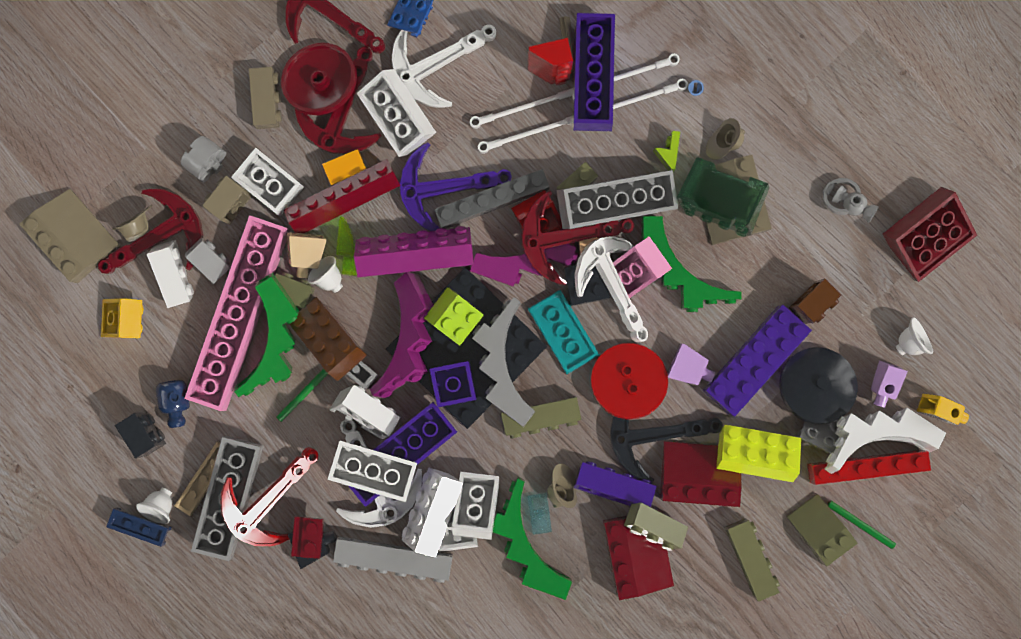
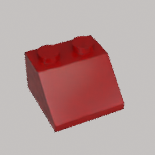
[511,190,562,247]

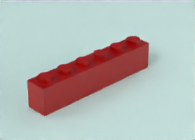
[807,450,931,485]

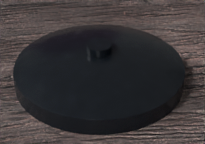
[779,347,858,424]

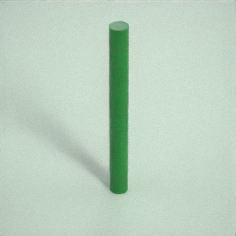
[276,368,328,422]
[827,500,896,549]

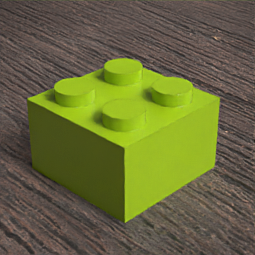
[424,287,483,346]

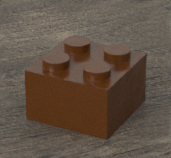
[789,278,841,324]

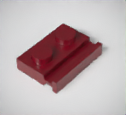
[291,516,324,559]

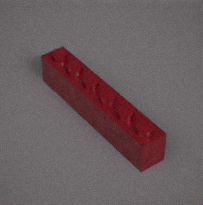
[284,159,401,234]

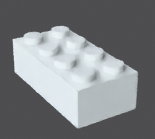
[357,69,436,157]
[328,441,417,502]
[402,467,463,557]

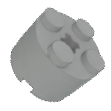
[181,136,227,183]

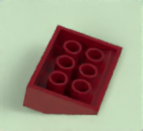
[882,187,977,282]
[660,441,742,507]
[603,510,674,600]

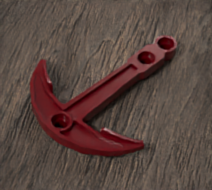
[286,0,385,54]
[295,46,382,154]
[98,189,203,274]
[521,191,634,285]

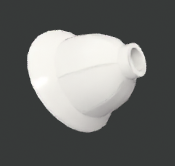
[308,256,343,293]
[896,318,933,355]
[136,487,172,524]

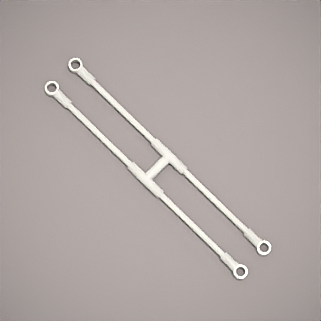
[470,53,688,154]

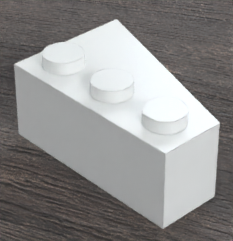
[147,240,194,308]
[329,385,401,439]

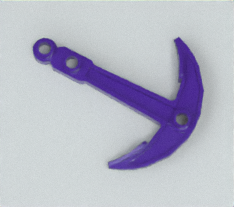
[400,142,512,231]

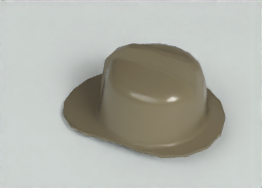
[706,118,745,160]
[112,204,153,242]
[547,464,577,508]

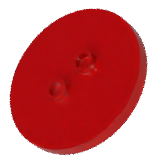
[591,343,668,419]

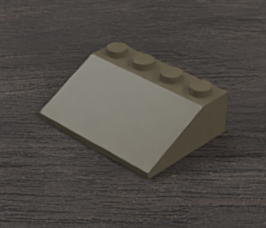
[693,155,772,245]
[19,189,121,283]

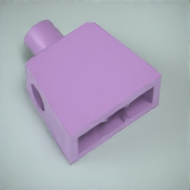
[668,343,715,385]
[871,360,908,408]

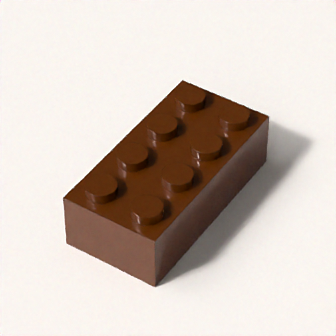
[289,297,367,381]

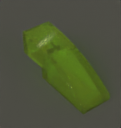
[336,216,357,277]

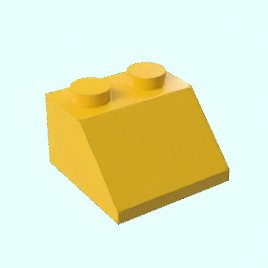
[101,298,144,338]

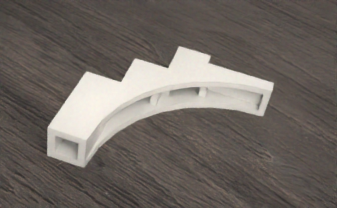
[825,408,946,474]

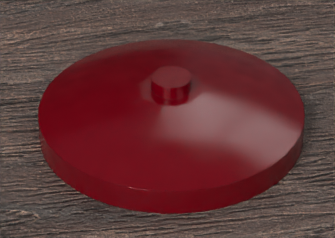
[281,43,357,115]

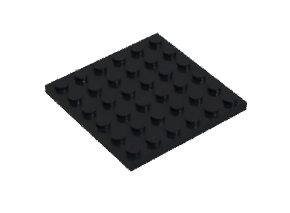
[386,267,548,429]

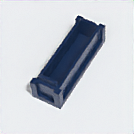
[106,508,172,547]

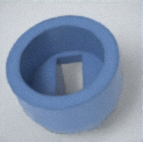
[688,80,704,96]

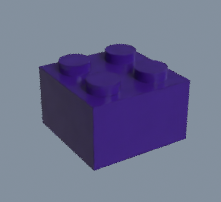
[430,361,477,407]

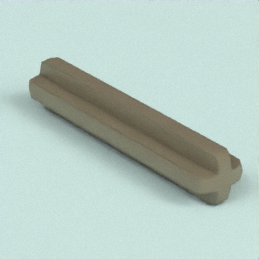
[559,16,576,73]

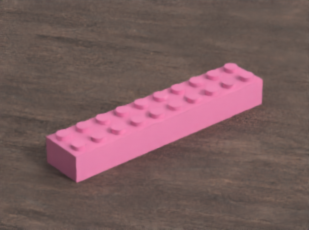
[184,215,290,411]

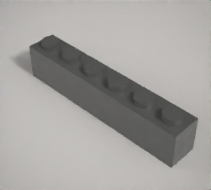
[435,169,550,229]

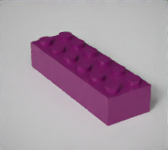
[354,226,474,277]

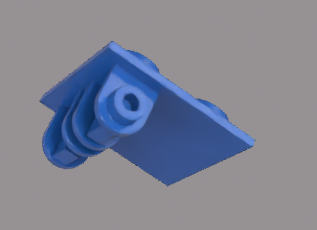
[387,0,433,38]

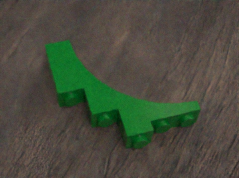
[641,216,742,312]
[234,272,299,398]
[493,477,572,600]

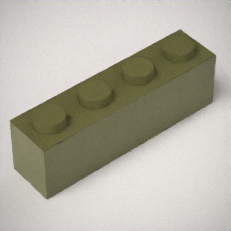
[501,397,582,439]
[724,518,780,602]

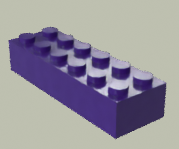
[573,13,615,132]
[702,305,812,417]
[349,402,457,507]

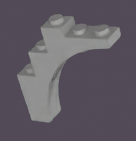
[472,297,535,427]

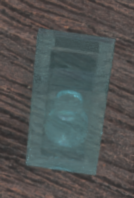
[528,493,552,535]

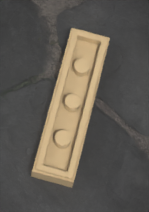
[174,441,220,516]

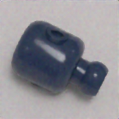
[156,380,190,428]

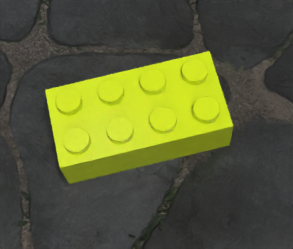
[717,425,801,482]

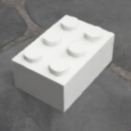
[231,148,304,216]
[452,472,499,540]

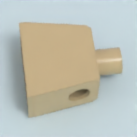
[286,232,326,278]

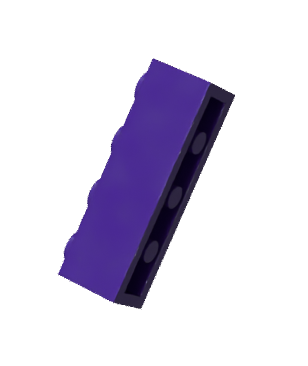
[574,462,656,507]

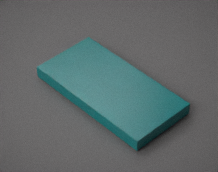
[528,289,599,375]

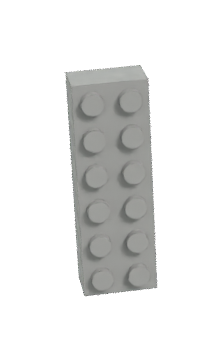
[556,170,678,229]
[191,436,264,561]

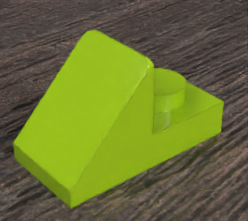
[653,131,680,172]

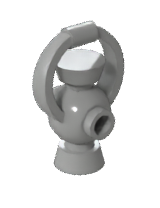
[822,178,879,223]

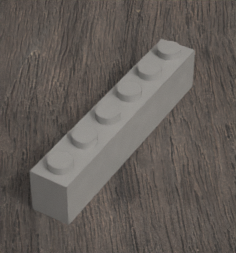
[333,537,453,583]

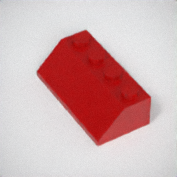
[527,38,573,86]

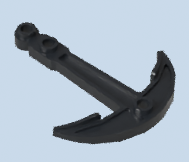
[610,416,723,483]

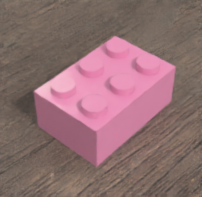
[613,237,672,298]

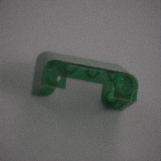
[677,157,770,237]

